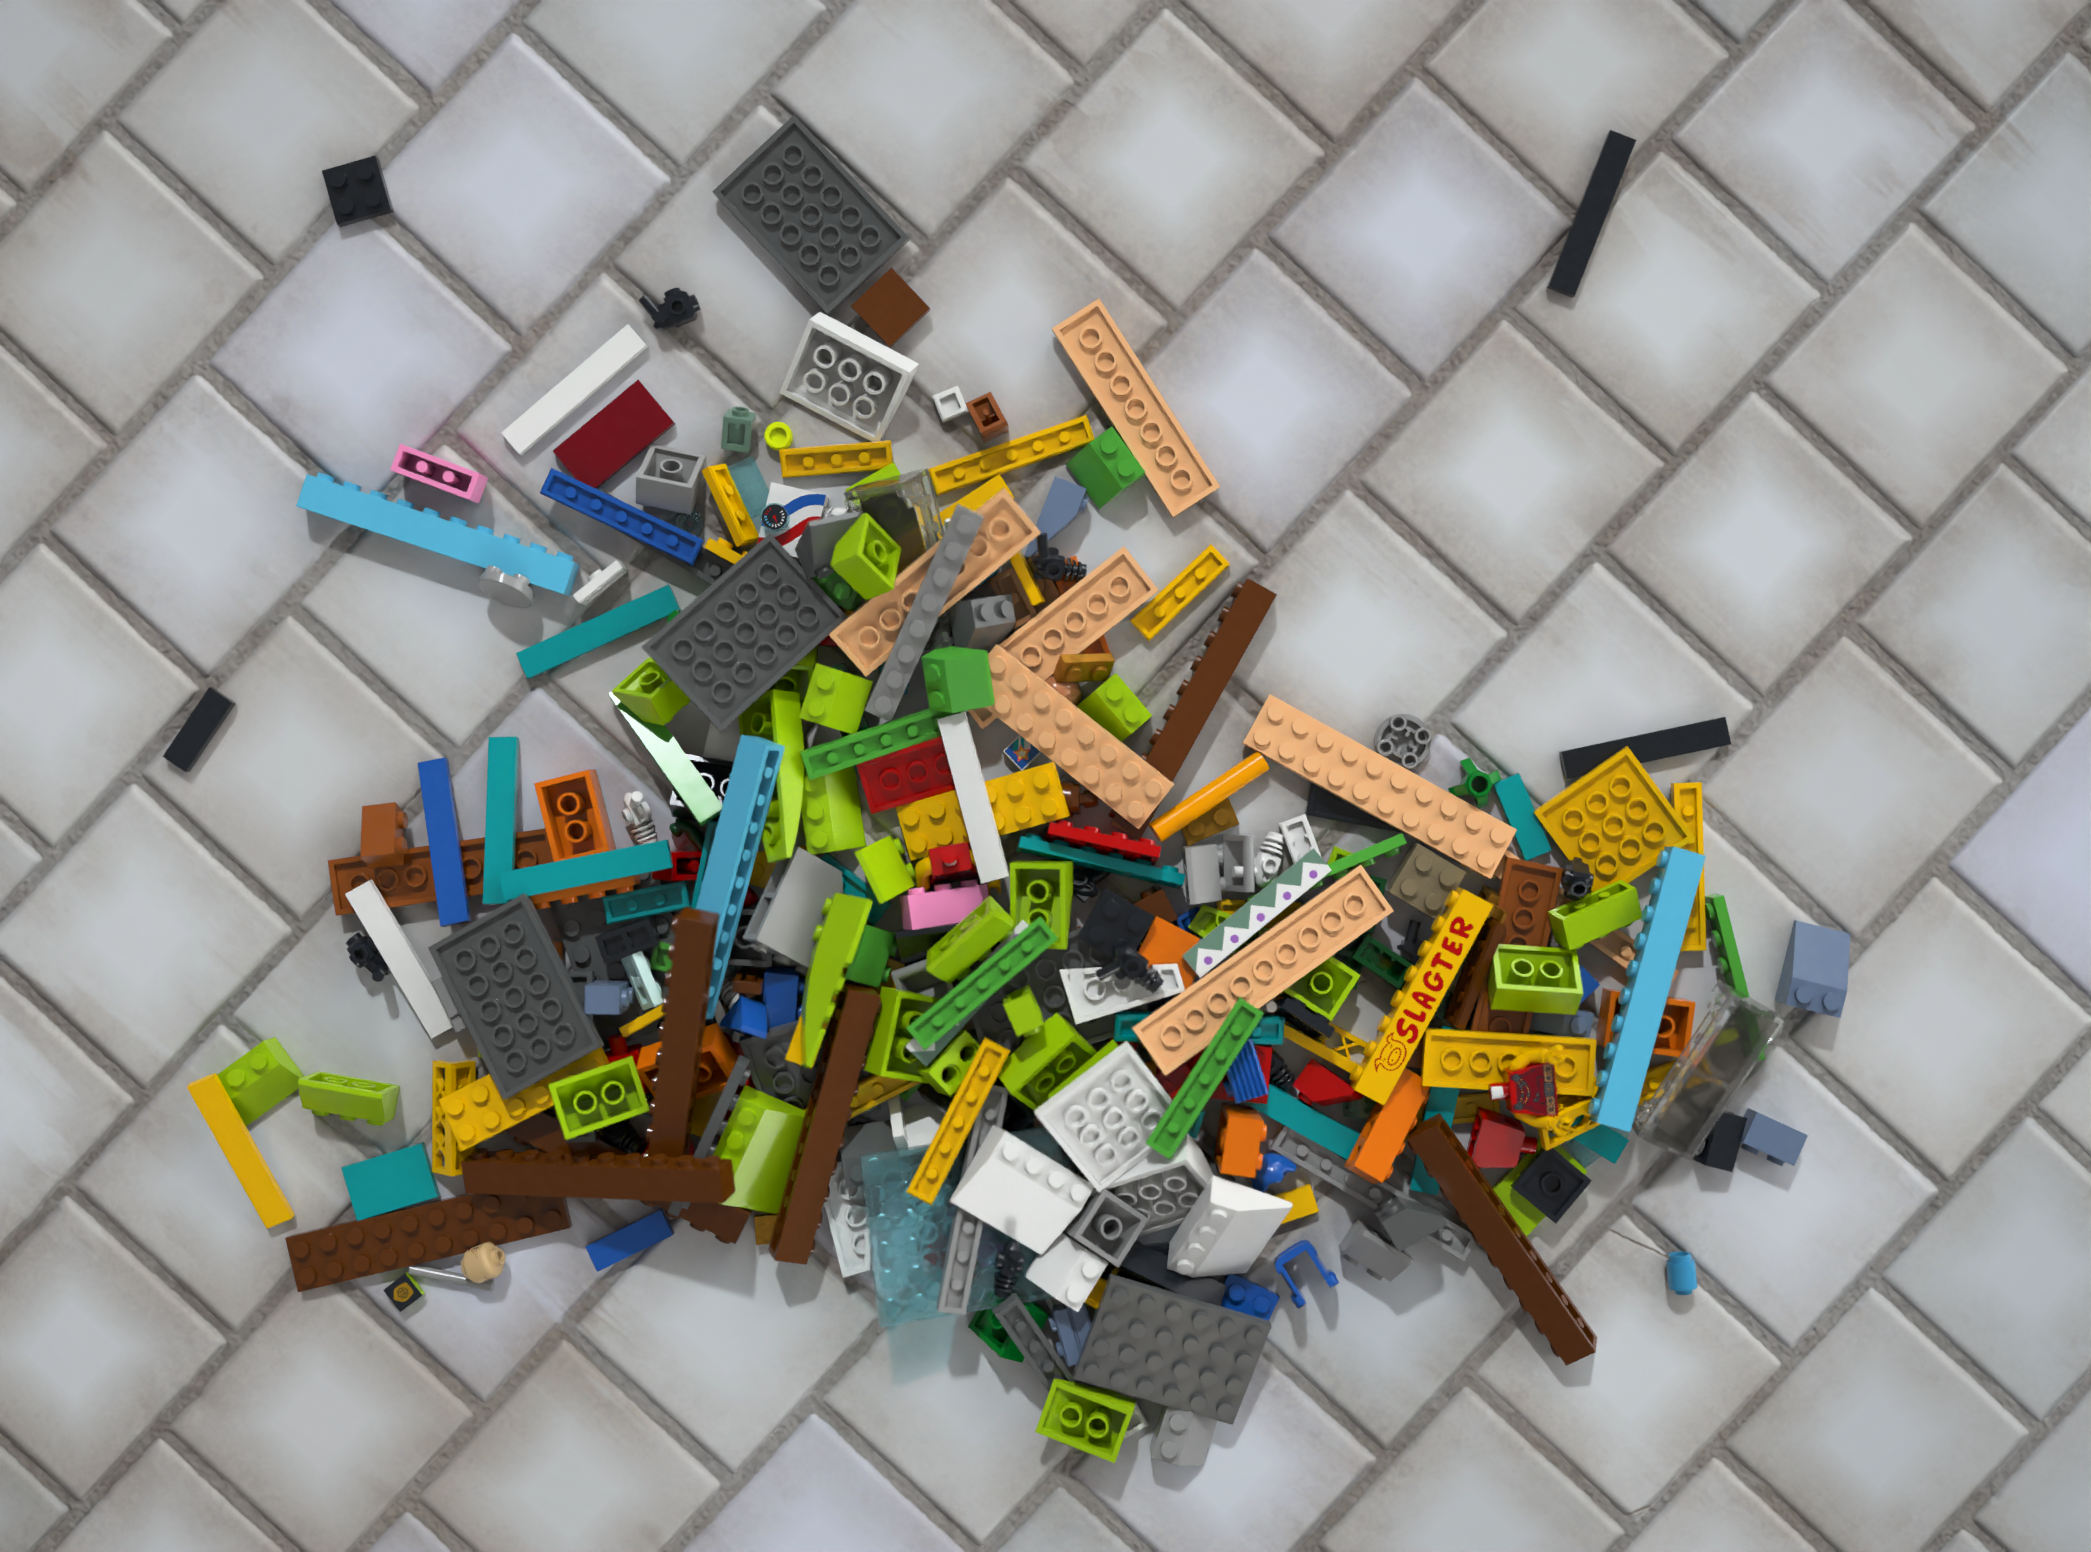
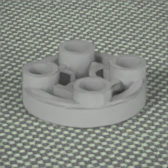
[477,565,535,608]
[1374,714,1431,769]

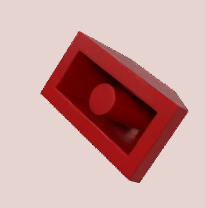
[652,851,702,881]
[1292,1058,1363,1106]

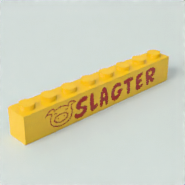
[1350,887,1493,1105]

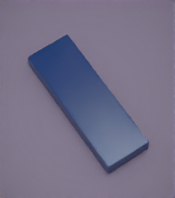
[585,1208,674,1272]

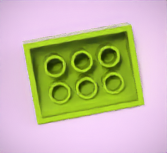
[712,1085,806,1214]

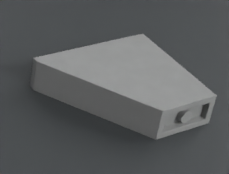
[743,846,847,983]

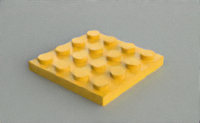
[1534,746,1695,892]

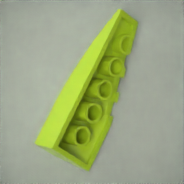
[738,689,804,863]
[801,893,873,1069]
[1188,904,1361,1022]

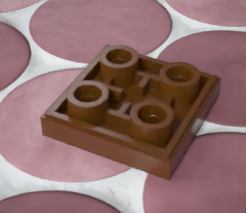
[851,267,930,348]

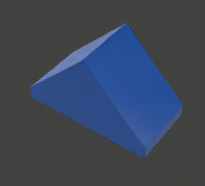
[719,995,767,1039]

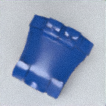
[1274,1240,1339,1309]

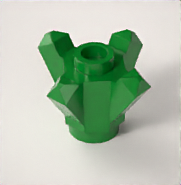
[1448,757,1501,809]

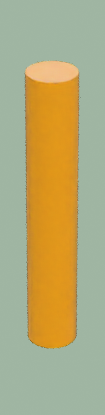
[1149,751,1269,842]

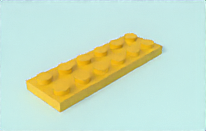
[895,762,1070,861]
[1421,1028,1597,1096]
[439,1047,609,1151]

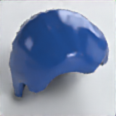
[1251,1153,1297,1193]

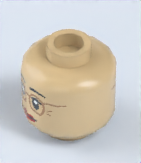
[461,1242,506,1283]

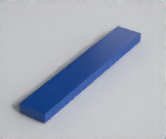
[540,468,705,566]
[418,757,471,927]

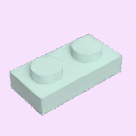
[621,951,663,1011]

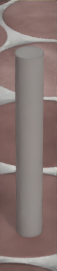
[409,1265,494,1291]

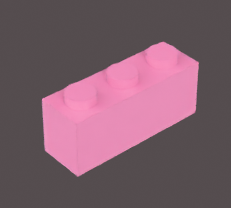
[390,444,488,504]
[899,879,989,930]

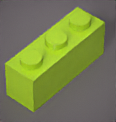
[1548,880,1642,950]

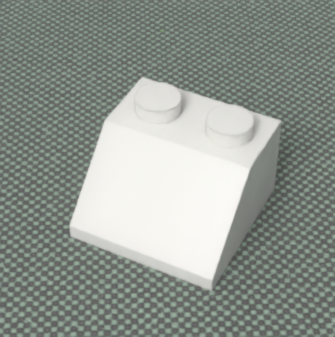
[1024,1232,1108,1312]

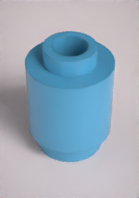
[1666,1251,1698,1295]

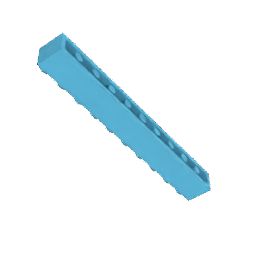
[296,472,580,596]
[695,735,785,1019]
[1588,846,1706,1132]

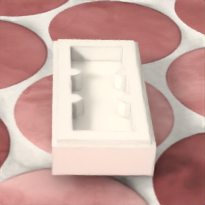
[573,560,628,605]
[1279,814,1322,863]

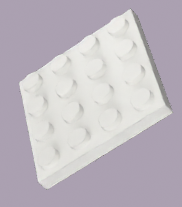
[1034,1041,1172,1192]

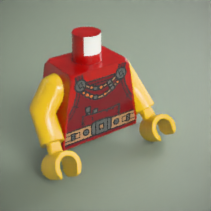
[915,842,1001,896]
[1488,1044,1571,1136]

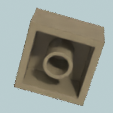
[1385,842,1467,920]

